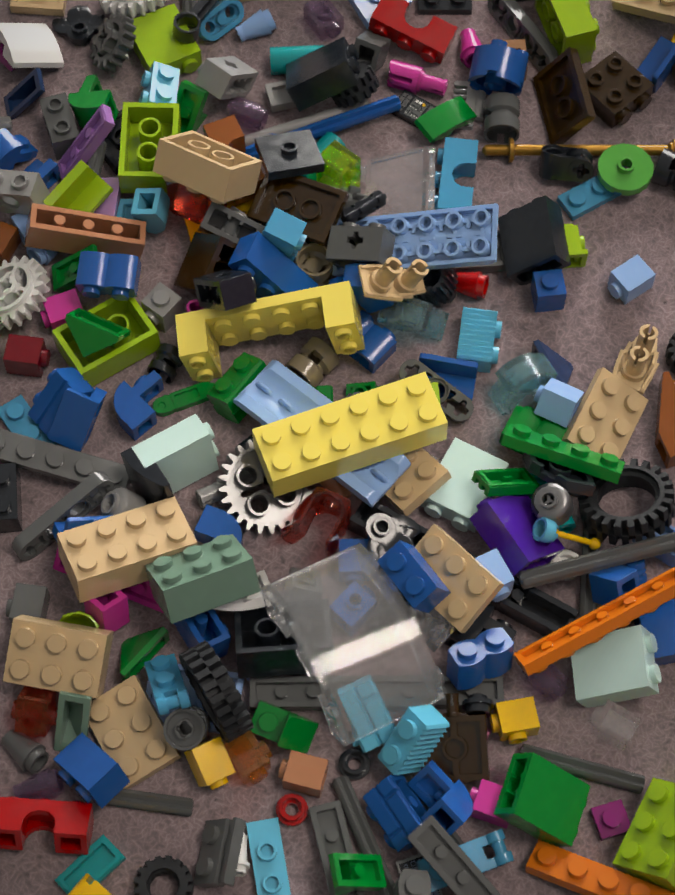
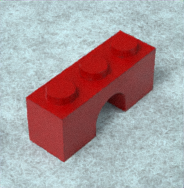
[368,0,458,64]
[0,796,94,855]

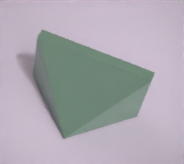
[54,691,92,751]

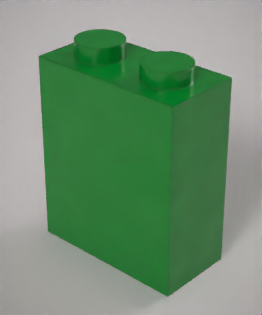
[494,752,591,847]

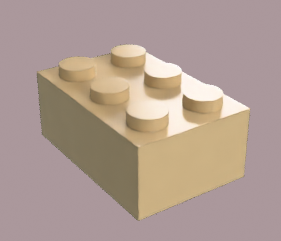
[153,130,262,204]
[3,614,114,699]

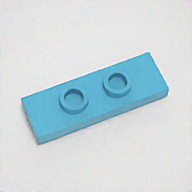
[246,817,291,895]

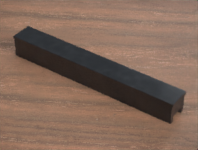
[348,501,579,637]

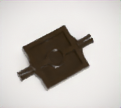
[424,693,490,784]

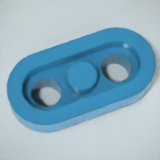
[199,0,244,41]

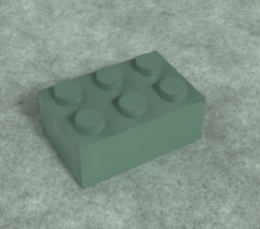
[145,534,261,624]

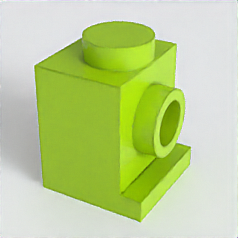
[564,223,588,268]

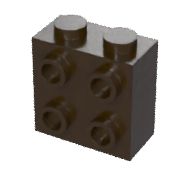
[584,50,654,129]
[174,232,237,295]

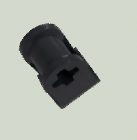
[538,144,594,182]

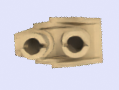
[357,257,429,302]
[612,324,659,395]

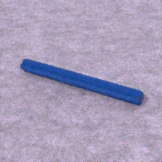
[245,95,401,159]

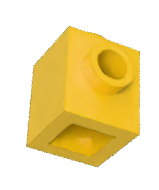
[490,696,540,744]
[184,737,236,790]

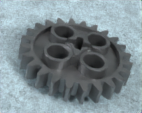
[216,439,315,536]

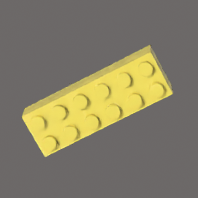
[252,372,448,498]

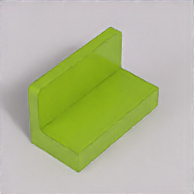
[43,160,113,213]

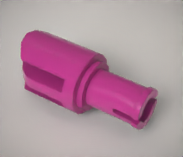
[387,59,448,97]

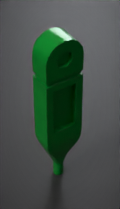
[153,382,215,417]

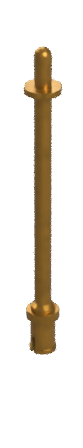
[482,137,675,163]

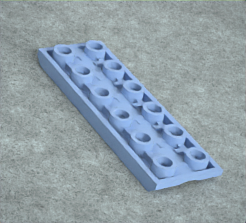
[332,203,499,277]
[233,360,411,508]

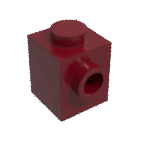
[3,334,51,378]

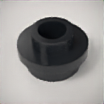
[462,693,494,718]
[338,748,371,781]

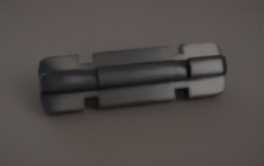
[340,190,387,223]

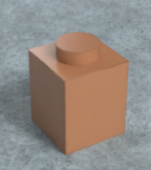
[278,750,329,798]

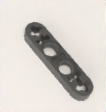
[488,0,559,72]
[12,471,114,561]

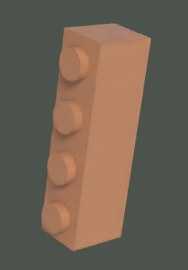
[25,203,146,259]

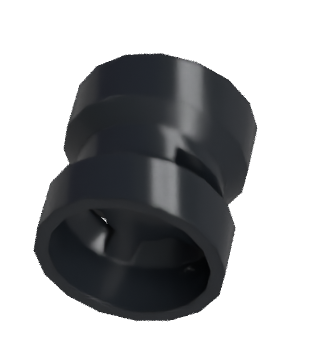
[147,343,183,384]

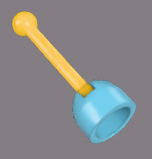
[532,517,601,550]

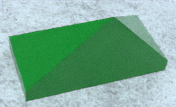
[65,308,131,358]
[120,627,170,681]

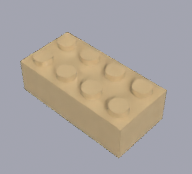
[57,496,197,603]

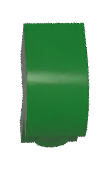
[68,75,119,128]

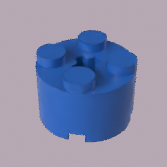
[468,39,529,96]

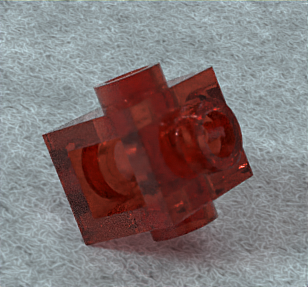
[11,686,58,737]

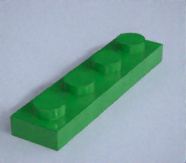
[501,424,625,484]

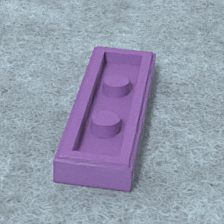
[57,104,115,180]

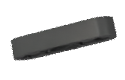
[399,359,474,423]

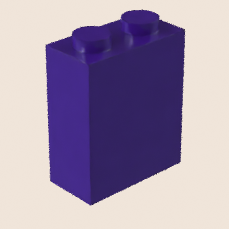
[469,494,565,578]

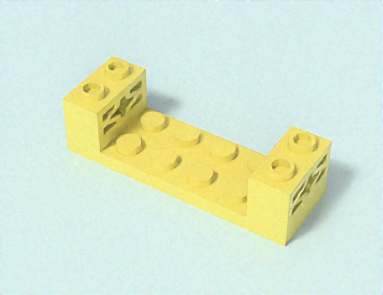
[175,281,365,382]

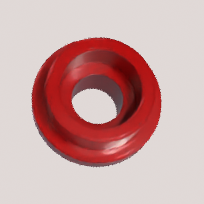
[276,793,308,827]

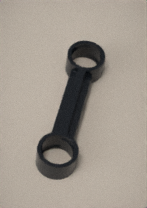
[173,0,220,44]

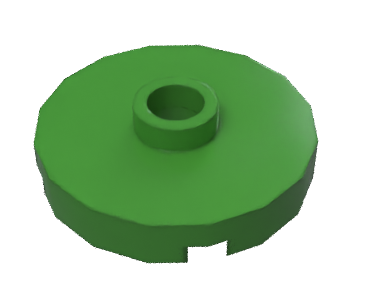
[597,143,654,196]

